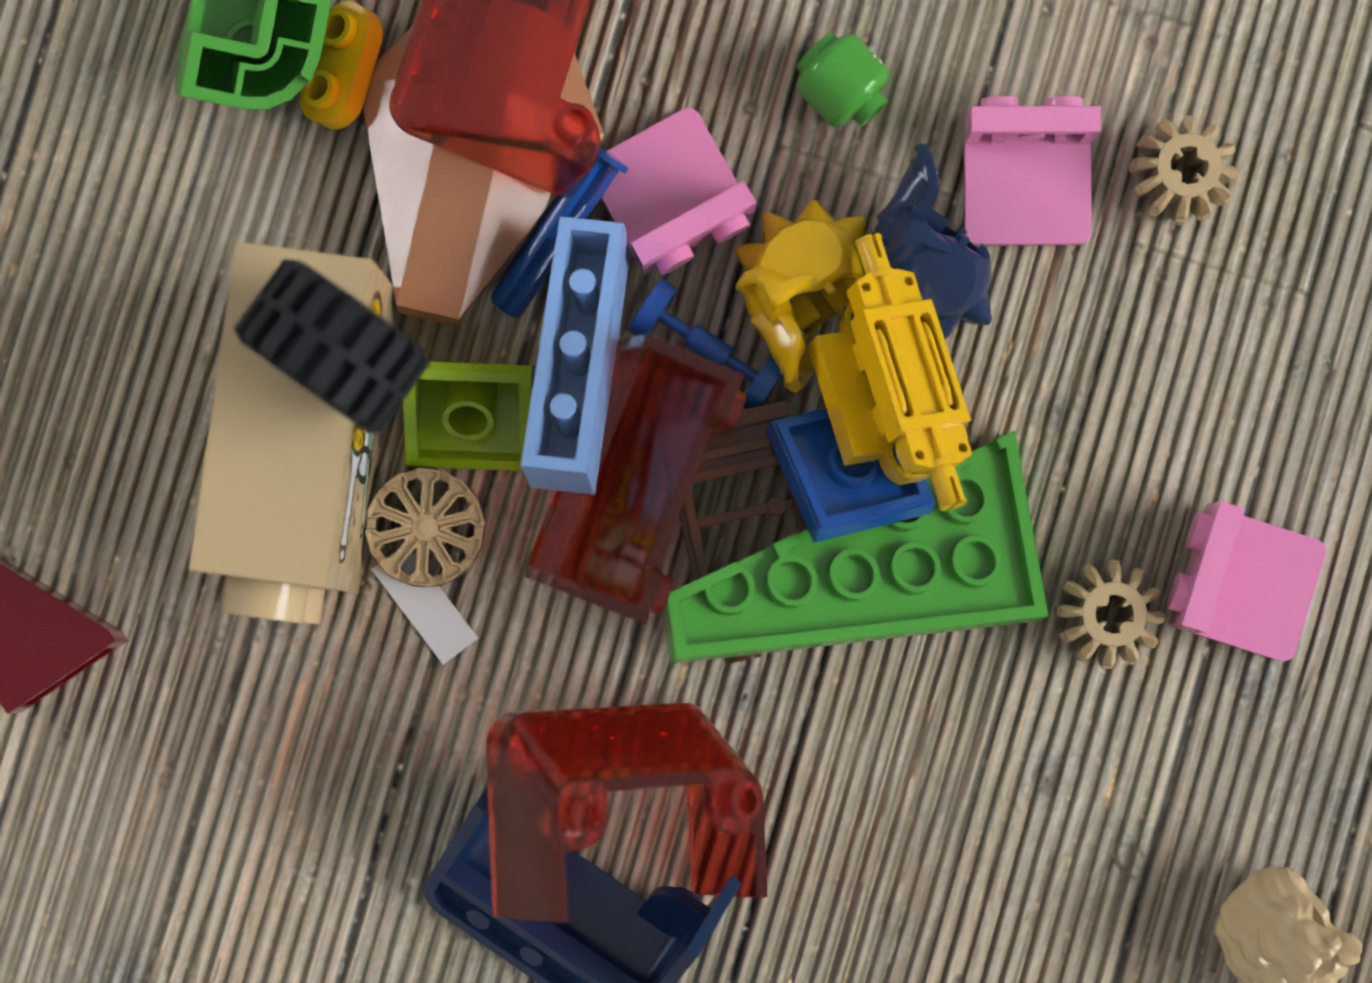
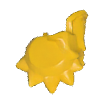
[735,200,867,393]

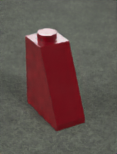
[0,556,128,714]

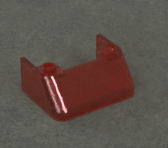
[486,703,768,922]

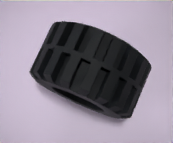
[233,259,430,433]

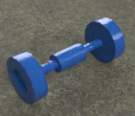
[628,278,782,409]

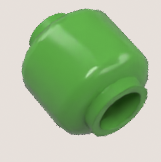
[796,32,890,128]

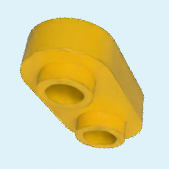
[300,1,383,130]

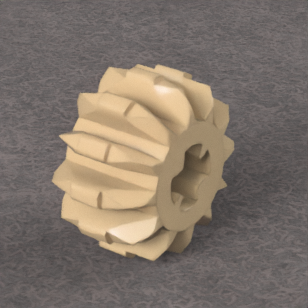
[1128,115,1240,225]
[1054,560,1166,669]

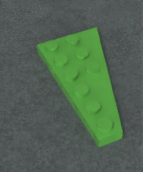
[660,430,1048,664]

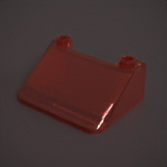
[389,0,600,195]
[525,334,746,624]

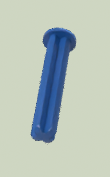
[491,139,629,318]

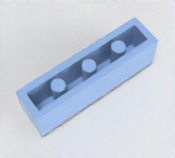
[520,216,631,495]

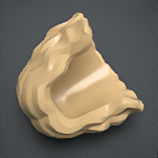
[1215,866,1363,983]

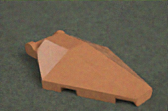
[363,0,604,326]

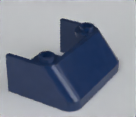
[423,734,742,983]

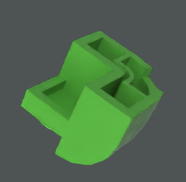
[175,0,331,110]

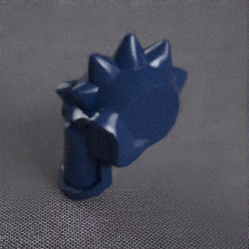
[872,143,992,340]

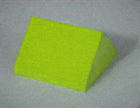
[403,361,535,471]

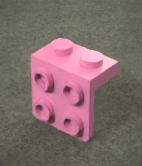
[963,96,1101,246]
[601,108,756,276]
[1166,501,1326,661]

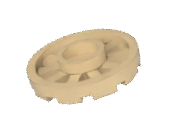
[365,468,486,587]

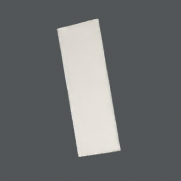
[371,547,478,665]

